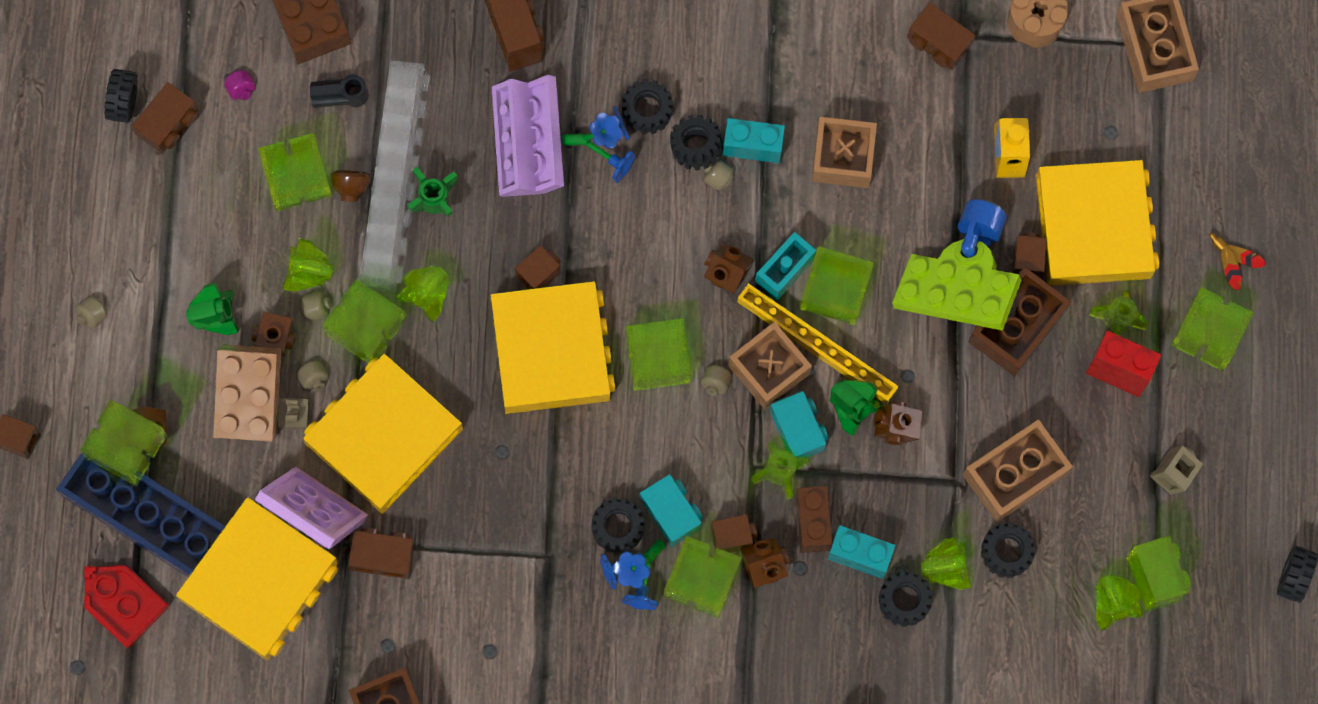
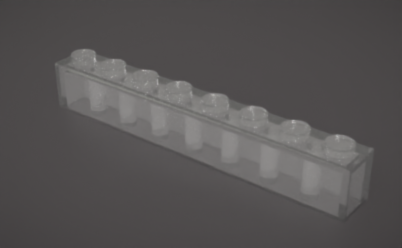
[359,60,431,292]

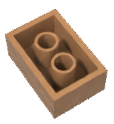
[1116,0,1199,93]
[213,344,281,442]
[963,419,1073,523]

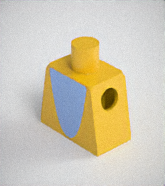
[994,118,1030,178]

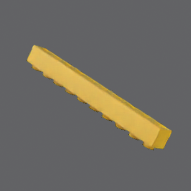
[737,283,899,405]

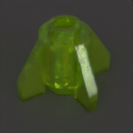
[283,238,333,292]
[397,266,450,322]
[1089,289,1149,336]
[751,442,809,500]
[921,537,972,590]
[1095,574,1144,631]

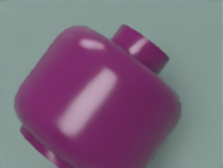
[224,70,256,100]

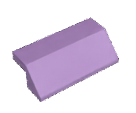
[492,75,564,197]

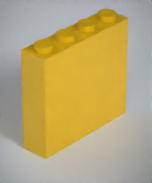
[1036,160,1159,286]
[491,281,615,414]
[303,354,463,515]
[176,497,338,661]

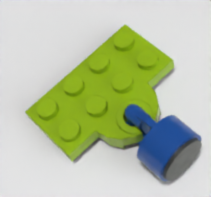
[892,199,1022,331]

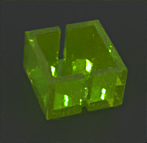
[258,133,332,212]
[800,246,874,326]
[322,279,406,363]
[1171,287,1254,371]
[625,318,692,391]
[80,399,167,486]
[664,536,742,618]
[1126,536,1191,613]

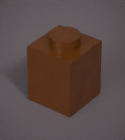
[1012,233,1047,279]
[515,245,561,290]
[0,414,40,459]
[711,514,757,556]

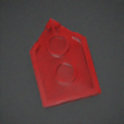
[84,565,169,649]

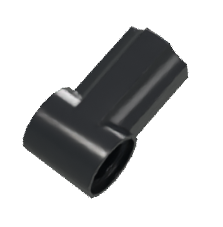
[310,74,369,108]

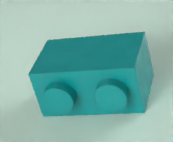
[723,118,785,163]
[755,232,817,302]
[769,391,829,464]
[639,474,703,548]
[828,525,896,579]

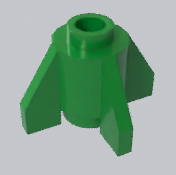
[407,167,458,217]
[186,282,239,335]
[830,380,883,436]

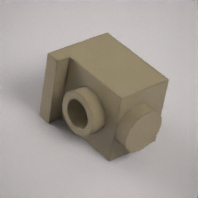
[1150,445,1203,495]

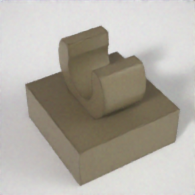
[278,398,309,430]

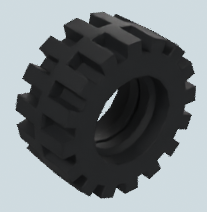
[104,69,138,123]
[621,79,673,135]
[670,115,723,170]
[591,498,645,554]
[981,522,1036,578]
[1277,545,1318,603]
[878,571,933,627]

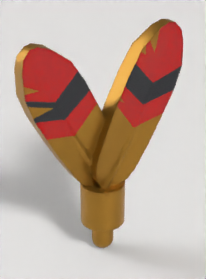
[1209,233,1265,290]

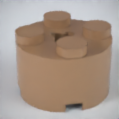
[1007,0,1068,48]

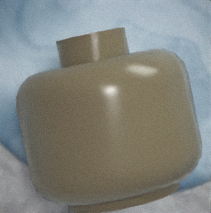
[703,159,734,191]
[300,291,332,321]
[75,296,107,328]
[297,360,329,391]
[701,365,732,396]

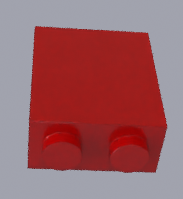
[1085,331,1161,397]

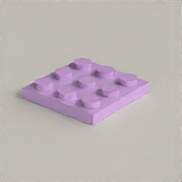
[255,467,368,549]

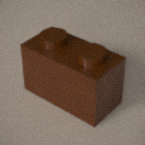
[907,2,976,70]
[132,82,198,154]
[795,486,832,553]
[348,528,415,579]

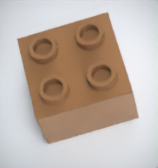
[811,117,877,188]
[728,322,812,410]

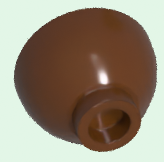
[330,170,371,202]

